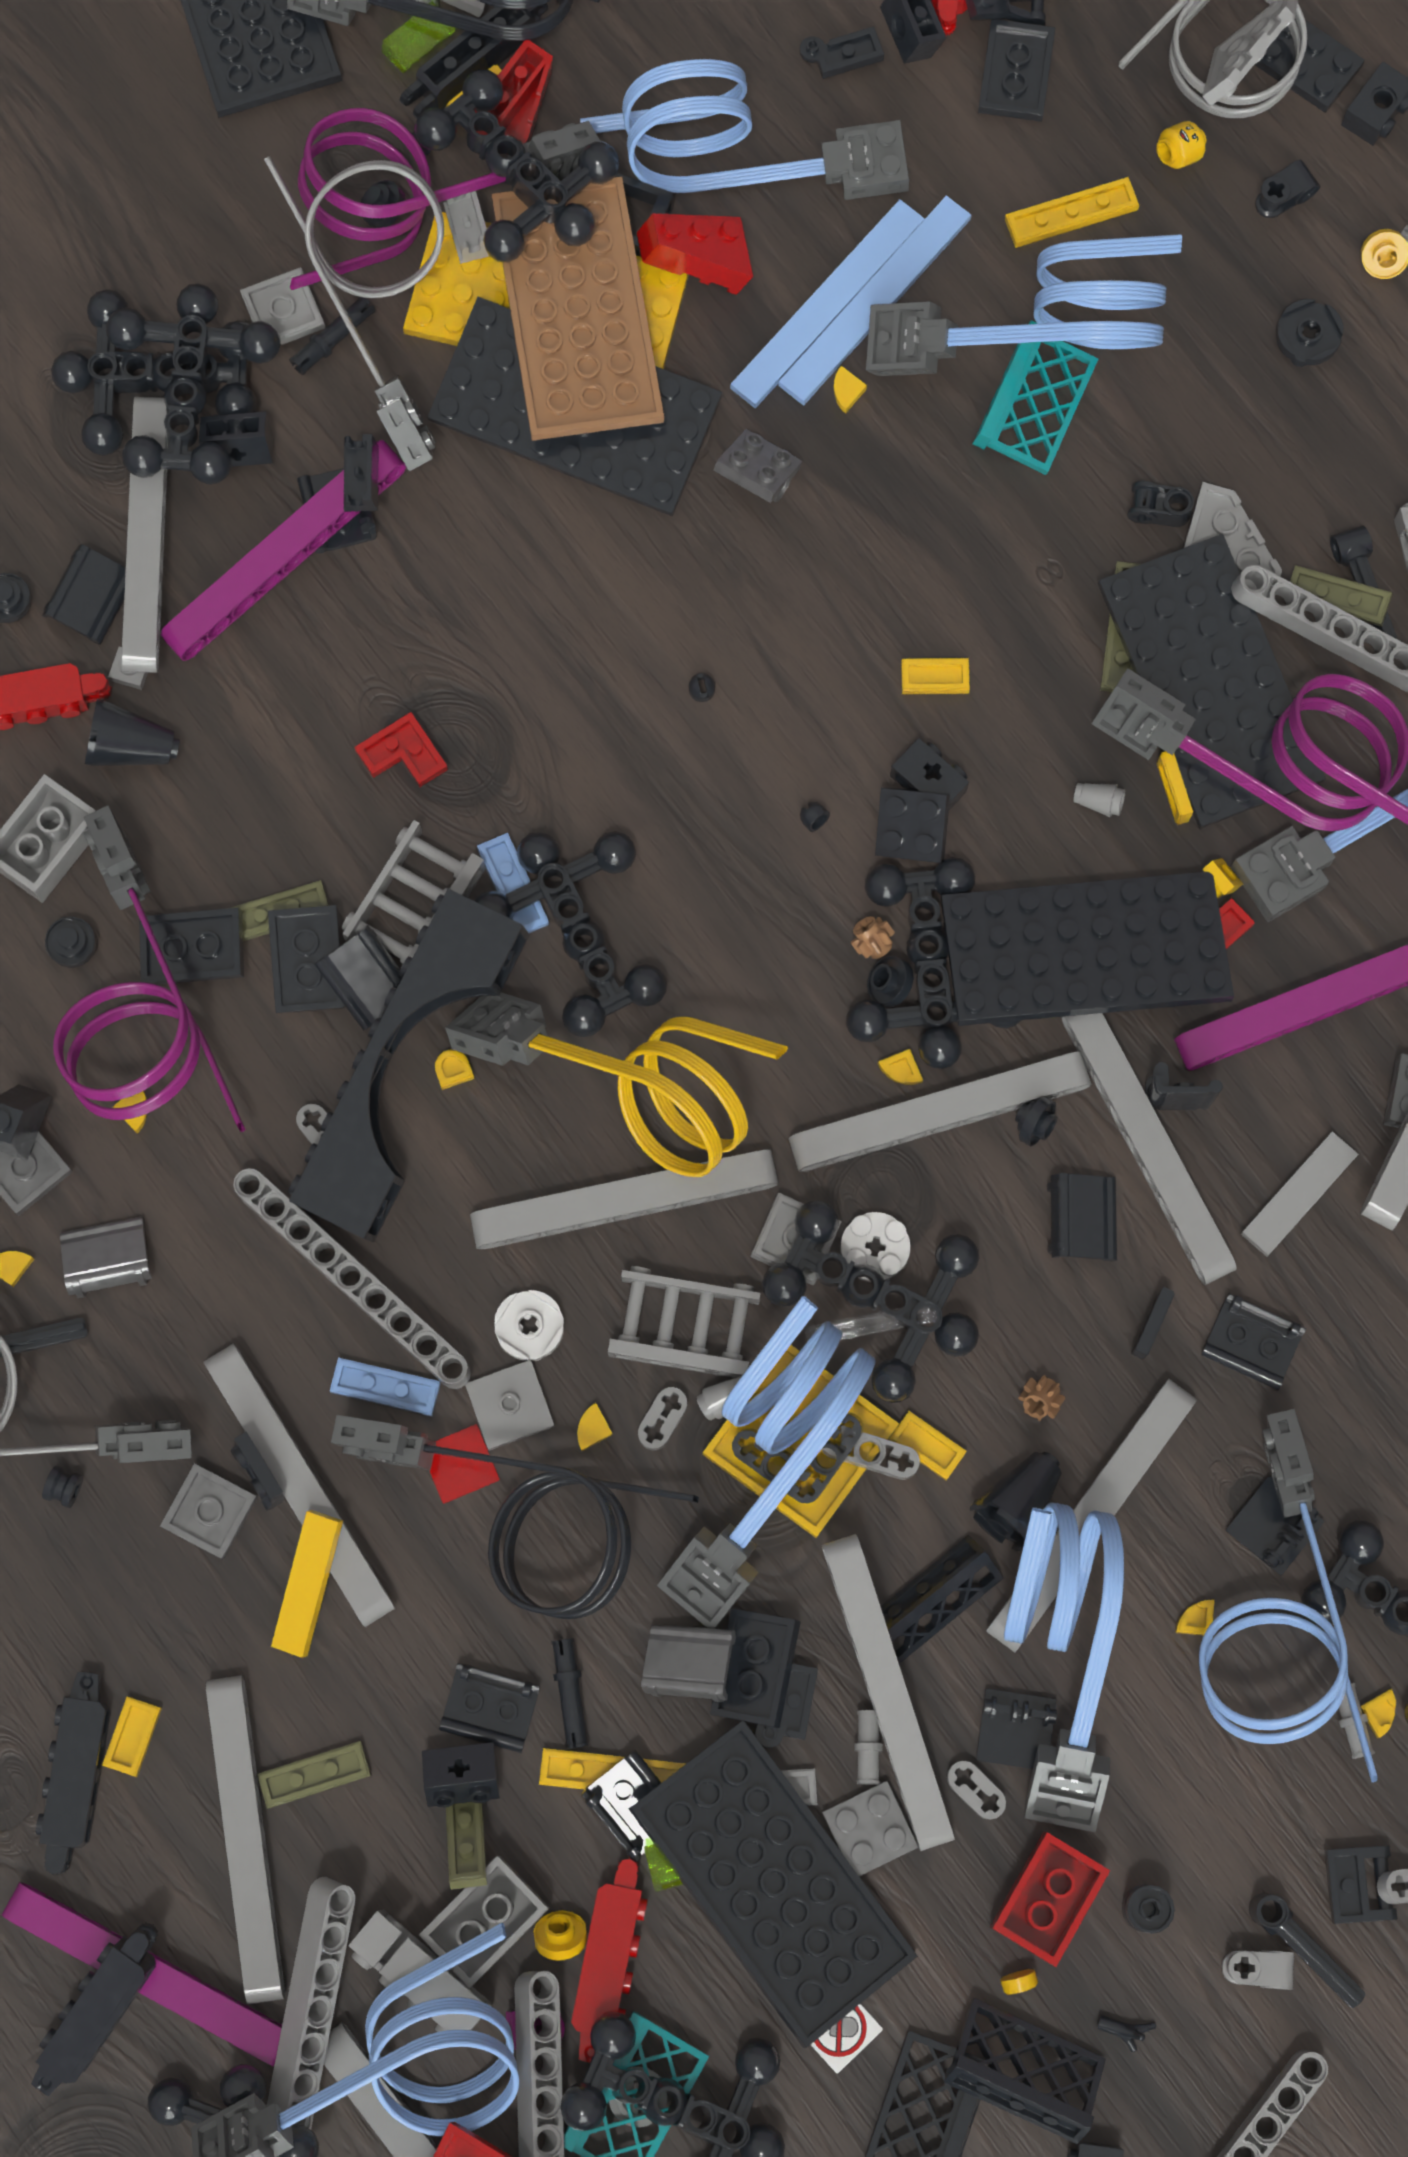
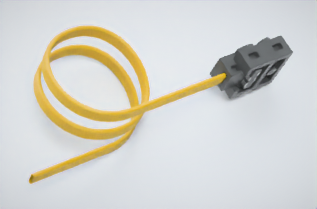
[445,992,788,1177]

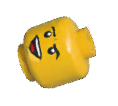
[1157,121,1206,169]

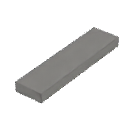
[1241,1131,1359,1257]

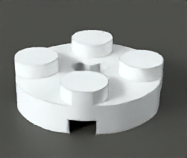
[840,1212,910,1283]
[494,1290,564,1361]

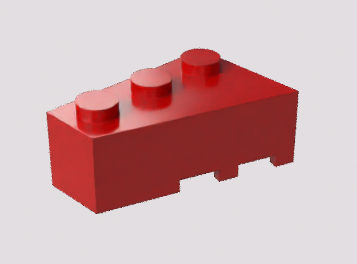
[475,40,553,155]
[637,213,753,295]

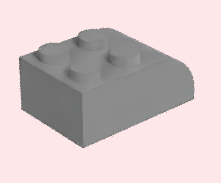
[0,774,96,903]
[419,1855,550,1989]

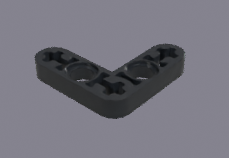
[732,1412,863,1503]

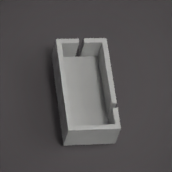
[348,1909,493,2032]

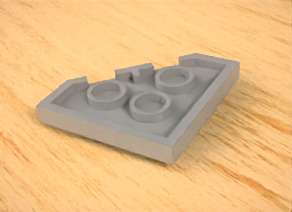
[1202,0,1298,106]
[1183,482,1282,598]

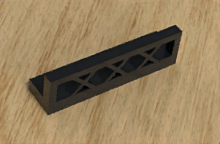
[881,1535,1004,1664]

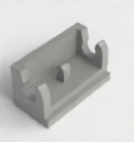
[443,191,489,264]

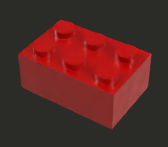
[990,1832,1111,1967]

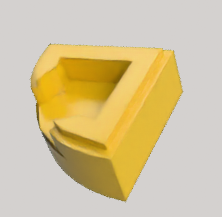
[834,366,867,414]
[878,1049,923,1085]
[112,1091,147,1134]
[0,1251,34,1287]
[577,1403,613,1451]
[1175,1600,1214,1636]
[1361,1689,1396,1738]

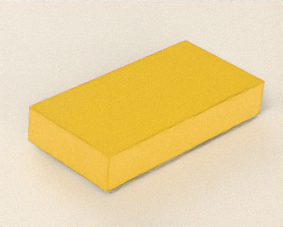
[901,658,970,694]
[1156,752,1193,825]
[889,1411,967,1481]
[102,1697,162,1777]

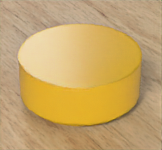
[1000,1969,1038,1995]

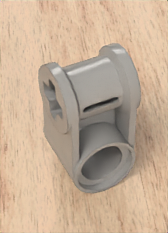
[1221,1950,1294,1990]

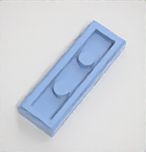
[477,833,549,933]
[330,1357,441,1417]

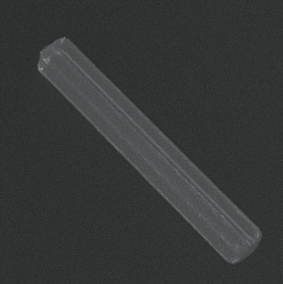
[804,1307,935,1343]

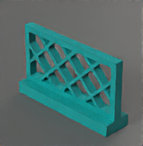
[972,320,1098,475]
[564,2010,709,2157]

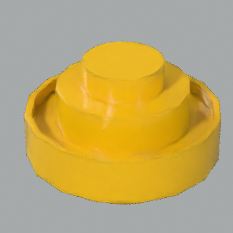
[1361,229,1408,279]
[533,1910,588,1961]

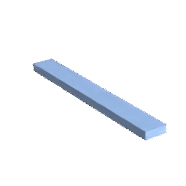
[779,195,971,406]
[730,200,925,409]

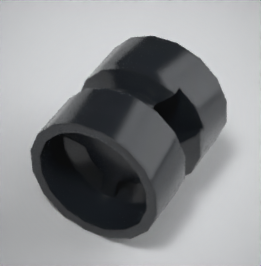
[1122,1884,1175,1934]

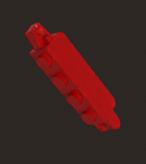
[0,663,112,730]
[571,1858,648,2063]

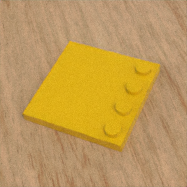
[702,1345,899,1538]

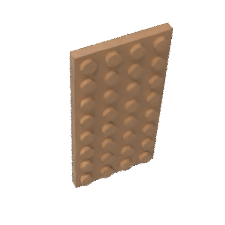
[492,177,664,441]

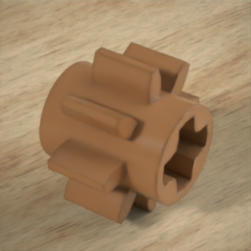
[851,916,895,959]
[1018,1375,1065,1421]

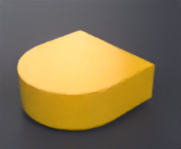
[435,1049,474,1090]

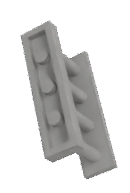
[342,820,486,968]
[608,1266,760,1378]

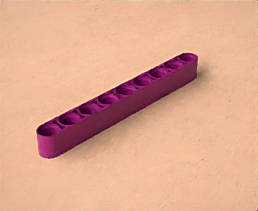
[160,440,406,661]
[1174,945,1408,1071]
[1,1882,282,2067]

